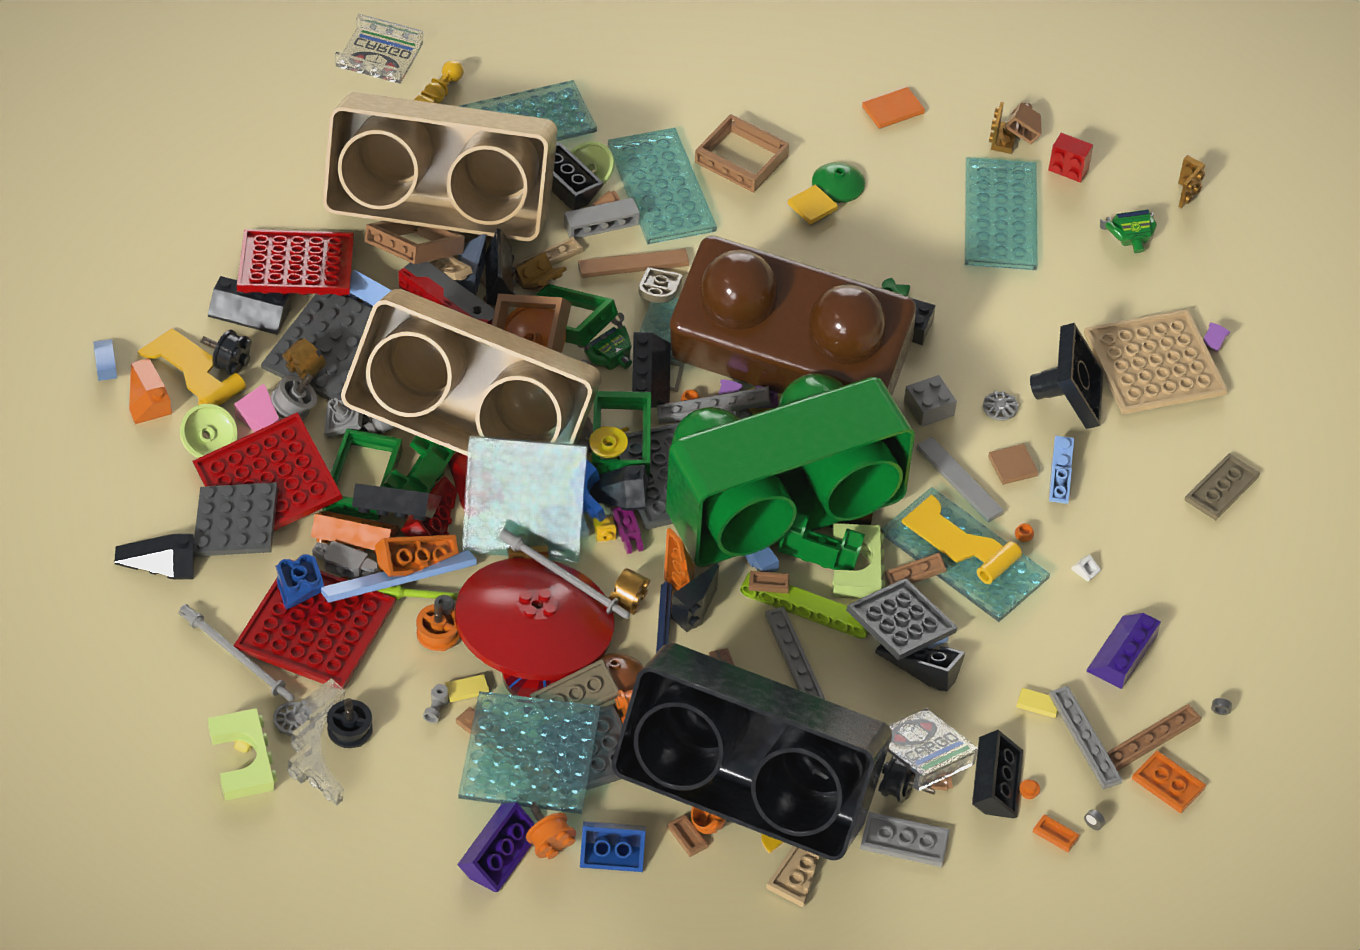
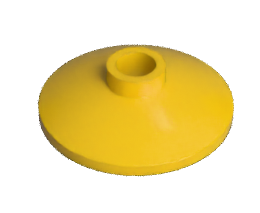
[589,426,628,458]

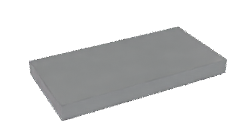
[860,812,950,867]

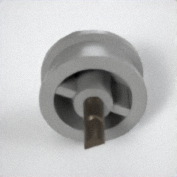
[271,373,317,420]

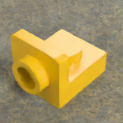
[593,517,616,542]

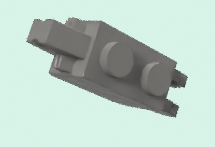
[312,541,378,580]

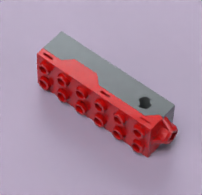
[398,262,495,325]

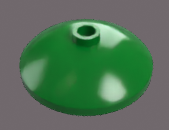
[812,162,865,203]

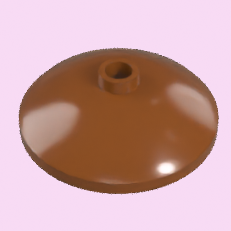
[600,653,643,692]

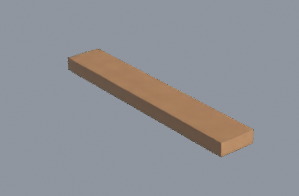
[578,249,689,278]
[1107,704,1201,771]

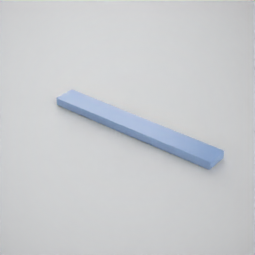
[321,550,477,602]

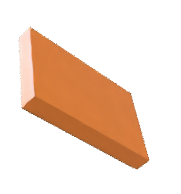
[862,87,925,129]
[1132,750,1206,813]

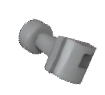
[423,684,448,723]

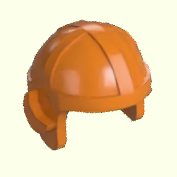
[691,807,726,834]

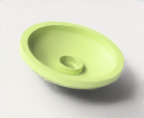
[571,141,614,185]
[180,404,237,458]

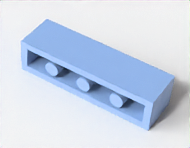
[347,270,392,308]

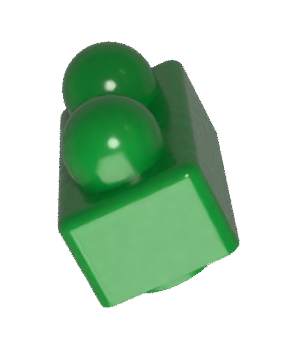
[666,373,915,567]

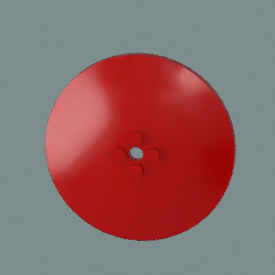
[455,557,615,681]

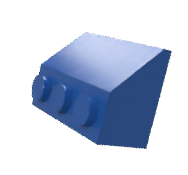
[580,821,646,872]

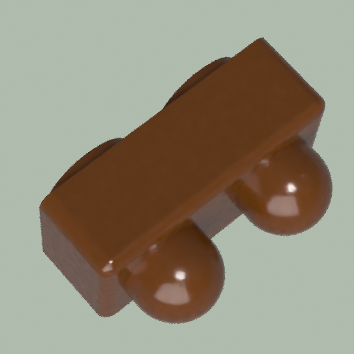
[670,235,916,395]

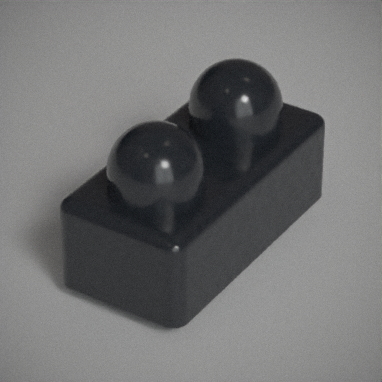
[612,643,892,860]

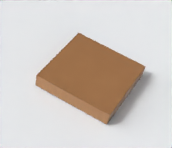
[988,444,1038,485]

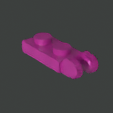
[612,507,644,554]

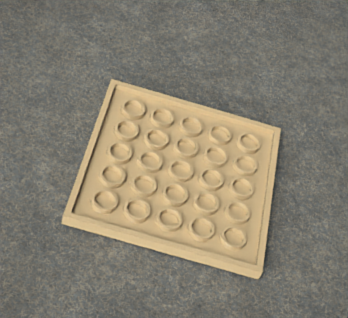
[1084,309,1228,415]

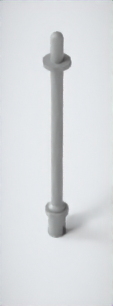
[498,528,630,619]
[178,604,294,701]

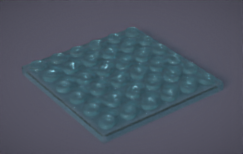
[462,435,587,562]
[458,691,601,814]

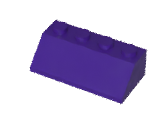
[1086,613,1161,689]
[457,802,535,892]

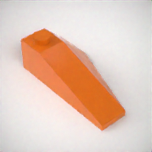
[129,358,172,424]
[664,528,695,591]
[375,535,459,577]

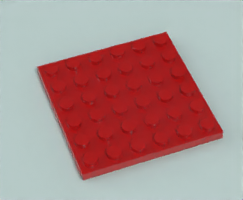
[237,229,354,296]
[192,412,343,531]
[233,560,396,691]

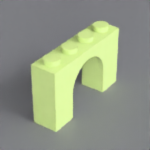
[832,524,885,598]
[208,708,277,801]

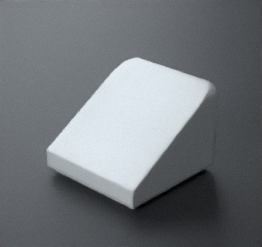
[1071,555,1101,581]

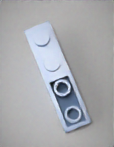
[1049,436,1074,504]

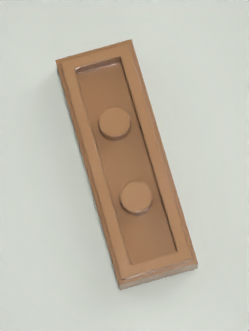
[884,552,947,585]

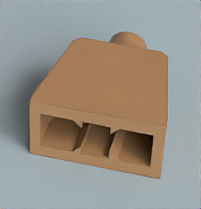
[1004,103,1042,145]

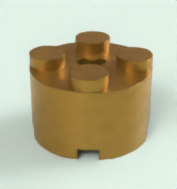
[282,338,327,379]
[609,568,651,615]

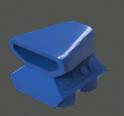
[275,554,324,609]

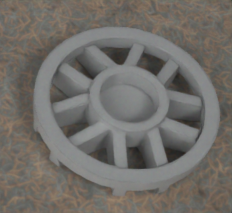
[983,391,1018,421]
[273,702,312,736]

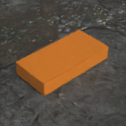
[1033,814,1080,852]

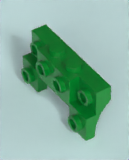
[383,435,455,493]
[778,512,865,571]

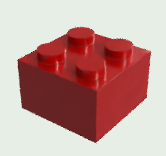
[1048,132,1093,183]

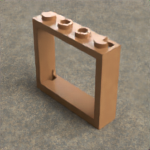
[694,114,789,193]
[365,221,465,264]
[492,294,572,353]

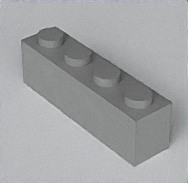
[564,198,640,239]

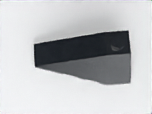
[571,465,649,511]
[114,534,195,580]
[875,644,965,692]

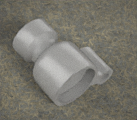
[362,417,394,434]

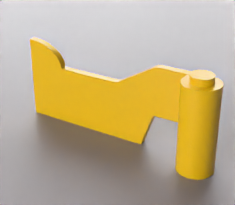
[137,328,246,406]
[901,494,1022,584]

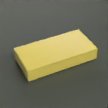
[445,674,489,703]
[1016,688,1058,718]

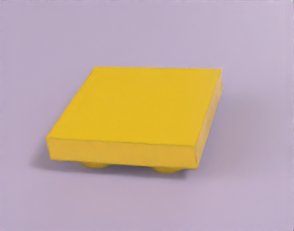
[787,185,838,225]

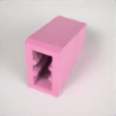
[234,384,279,432]

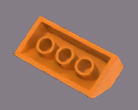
[311,510,399,554]

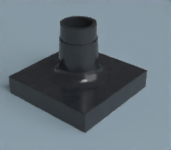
[1030,323,1103,429]

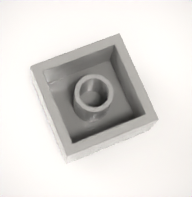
[904,375,957,427]

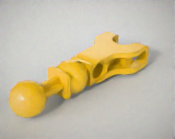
[414,60,464,104]

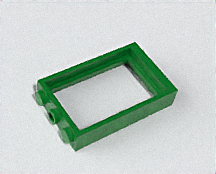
[535,284,618,347]
[592,391,651,475]
[322,429,403,521]

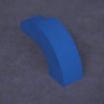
[571,458,606,522]

